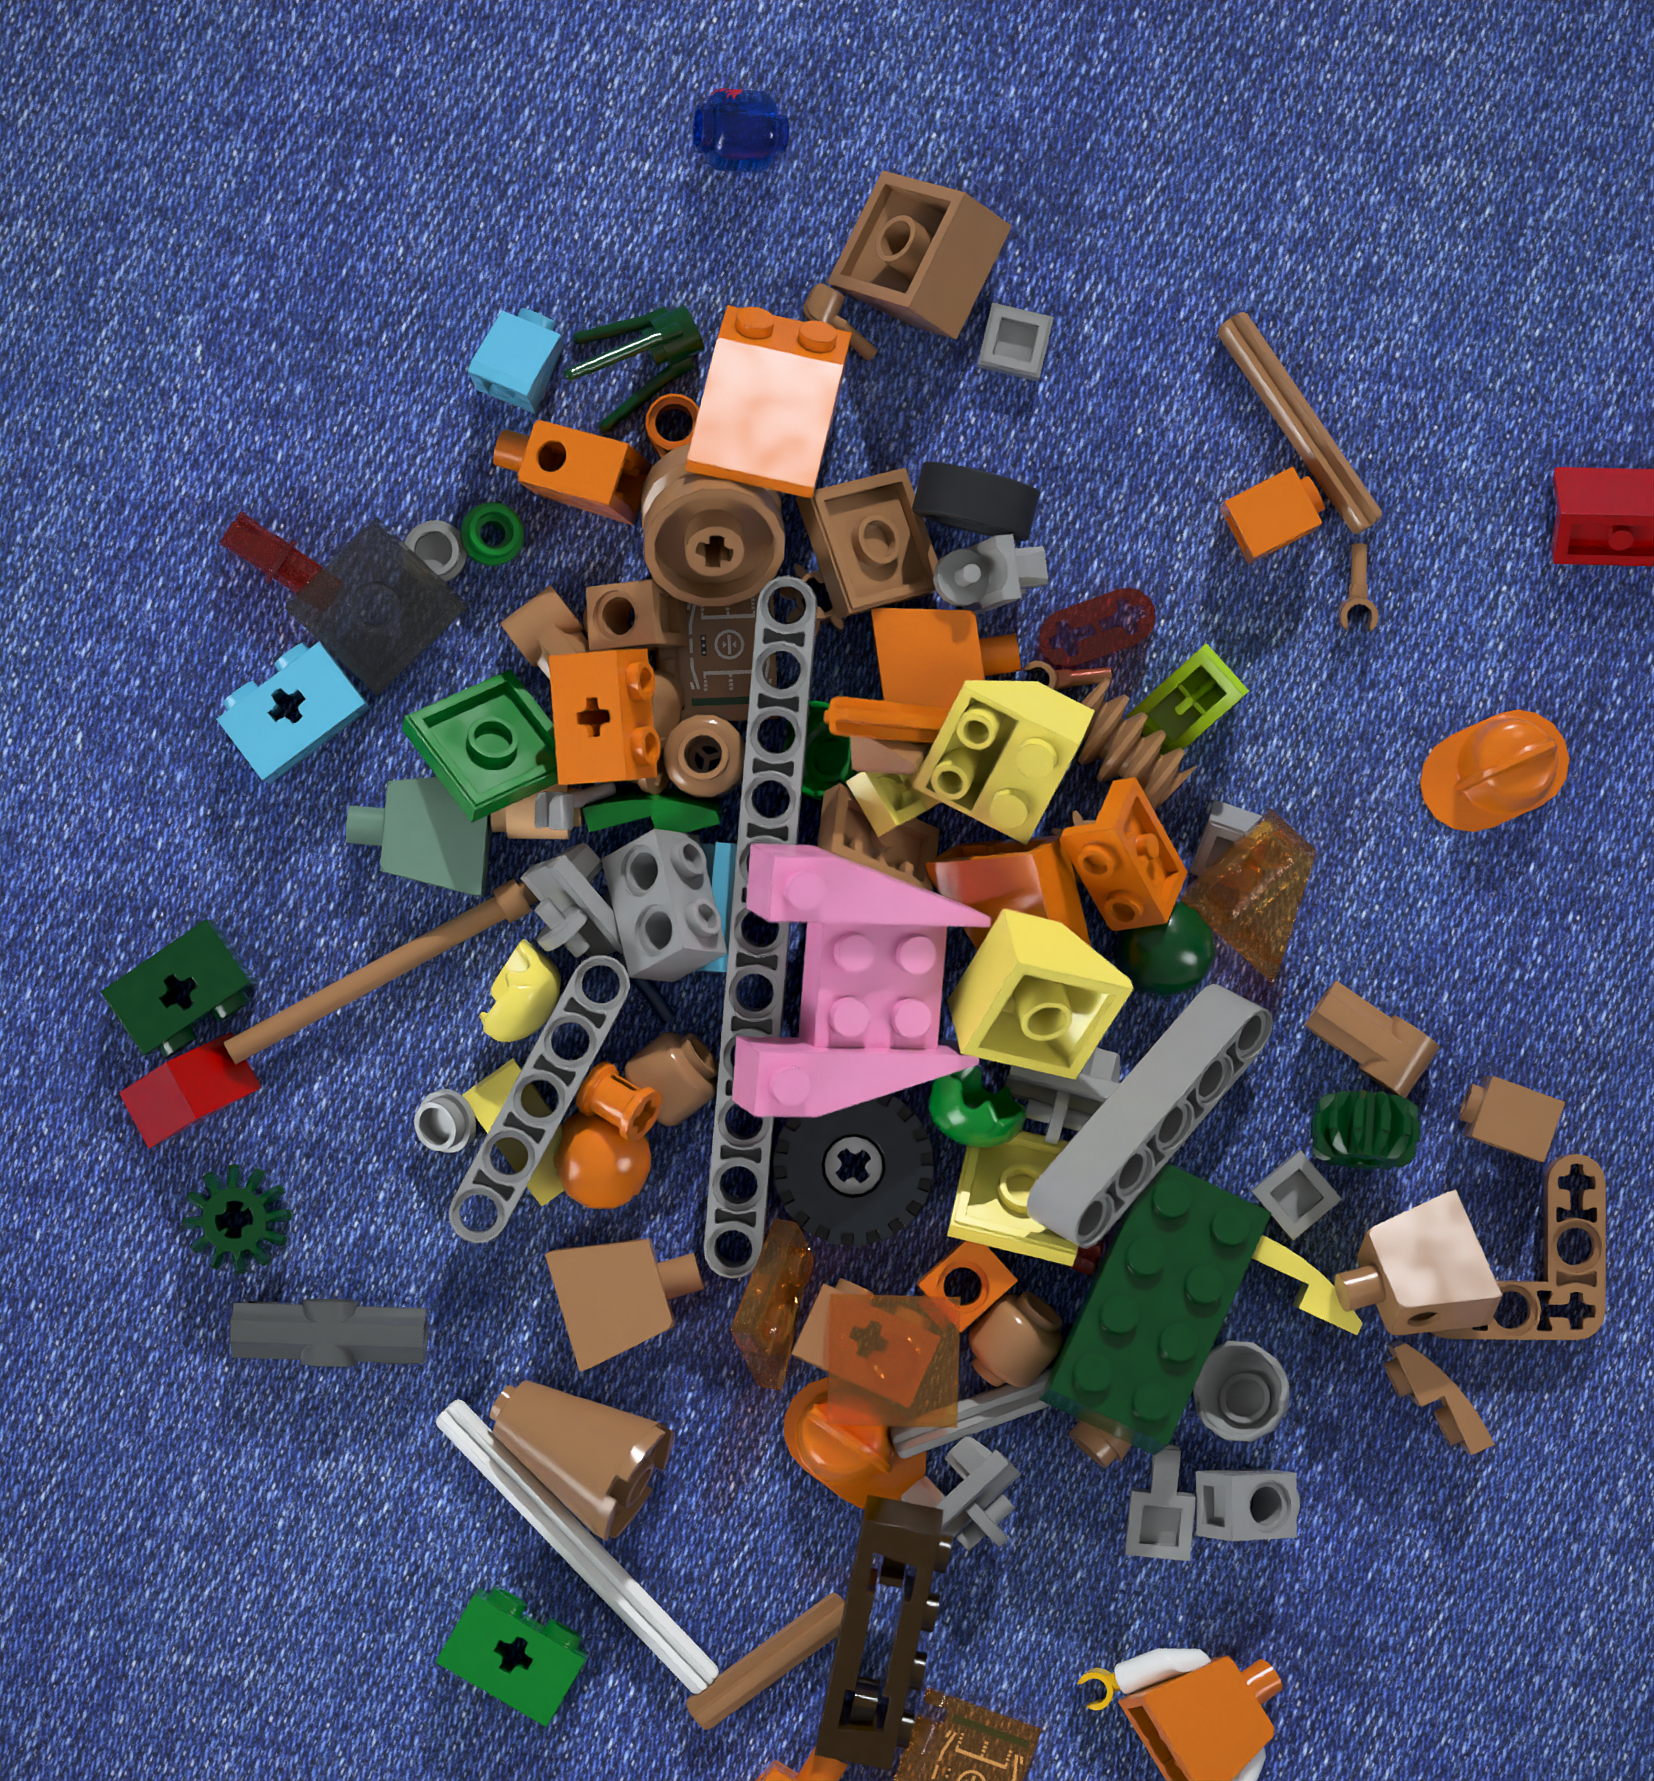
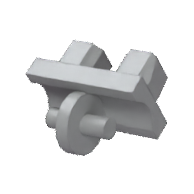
[933,534,1048,614]
[521,843,623,958]
[1004,1048,1120,1145]
[901,1436,1021,1551]

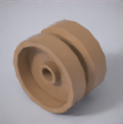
[641,443,785,606]

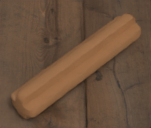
[686,1593,845,1730]

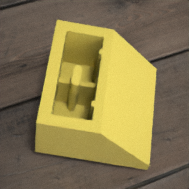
[912,680,1095,845]

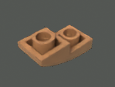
[1383,1339,1495,1455]

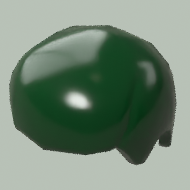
[1112,901,1217,999]

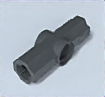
[230,1299,429,1367]

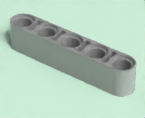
[449,955,630,1243]
[1027,984,1273,1248]

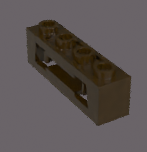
[815,1494,953,1770]

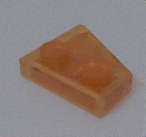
[1181,808,1318,982]

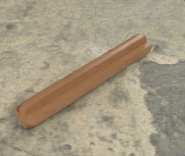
[1218,312,1382,534]

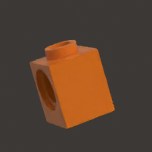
[1220,467,1325,565]
[916,1240,1018,1332]

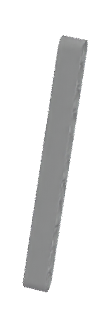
[704,576,818,1279]

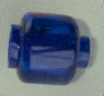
[692,88,789,173]

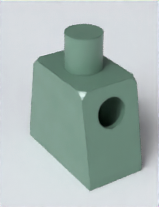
[346,777,491,898]

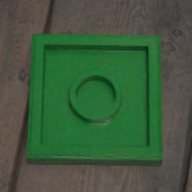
[402,669,558,823]

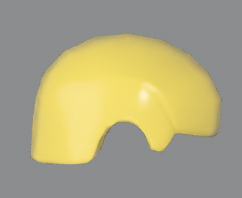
[479,939,561,1042]

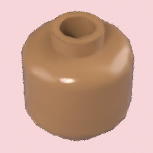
[664,715,746,799]
[624,1032,719,1126]
[969,1291,1063,1388]

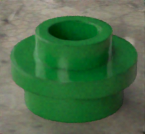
[460,502,524,566]

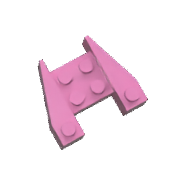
[732,844,991,1117]

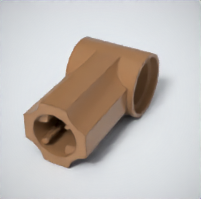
[500,584,596,680]
[1304,980,1441,1099]

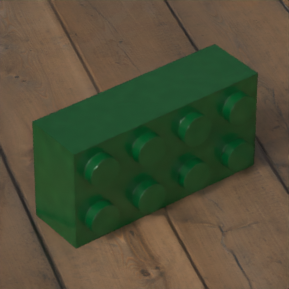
[1038,1162,1271,1455]

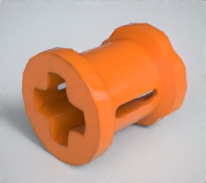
[576,1061,662,1142]

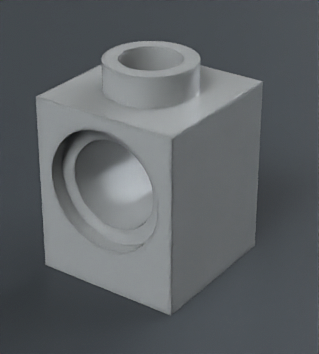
[1196,1468,1300,1541]

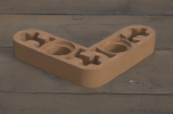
[1429,1153,1606,1340]

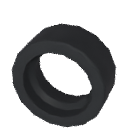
[912,462,1040,541]

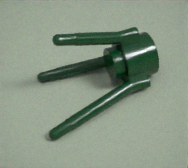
[564,305,705,433]

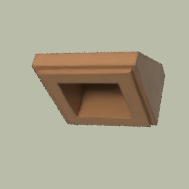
[850,736,932,775]

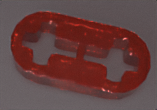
[1037,588,1156,669]

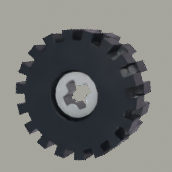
[773,1094,934,1247]

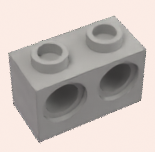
[601,829,727,982]

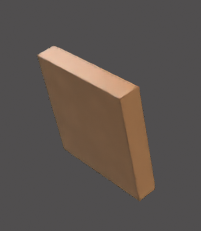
[796,468,938,619]

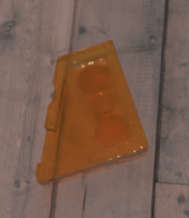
[730,1218,814,1391]

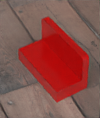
[1551,467,1654,566]

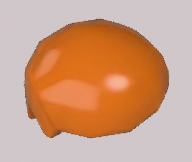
[553,1111,652,1209]

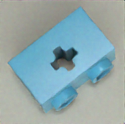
[216,642,371,784]

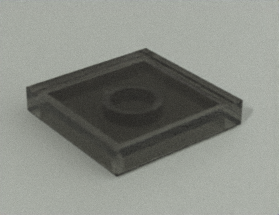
[285,515,467,696]

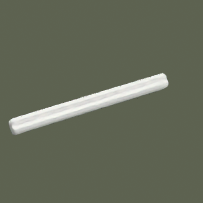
[436,1399,719,1694]

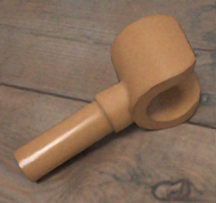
[803,283,878,362]
[1337,543,1379,632]
[1022,661,1112,691]

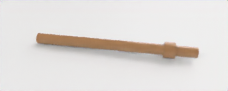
[224,878,540,1064]

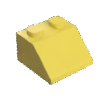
[948,909,1133,1079]

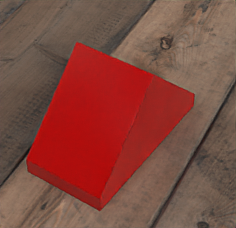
[119,1032,263,1149]

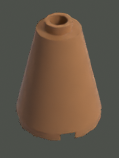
[490,1380,675,1541]

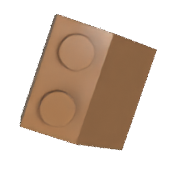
[827,170,1012,340]

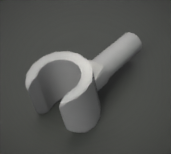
[535,781,616,830]

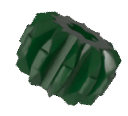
[1310,1089,1421,1171]
[182,1164,294,1274]

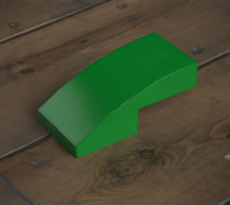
[582,788,722,833]

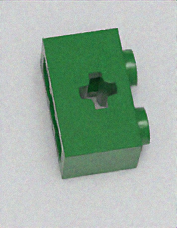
[435,1586,589,1727]

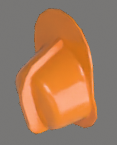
[1420,709,1569,832]
[784,1377,927,1510]

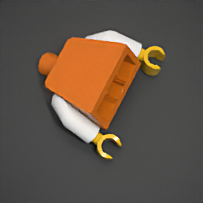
[1077,1648,1282,1781]

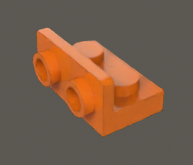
[1059,777,1188,931]

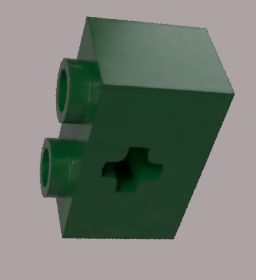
[100,919,258,1059]

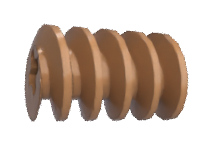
[1078,677,1199,811]

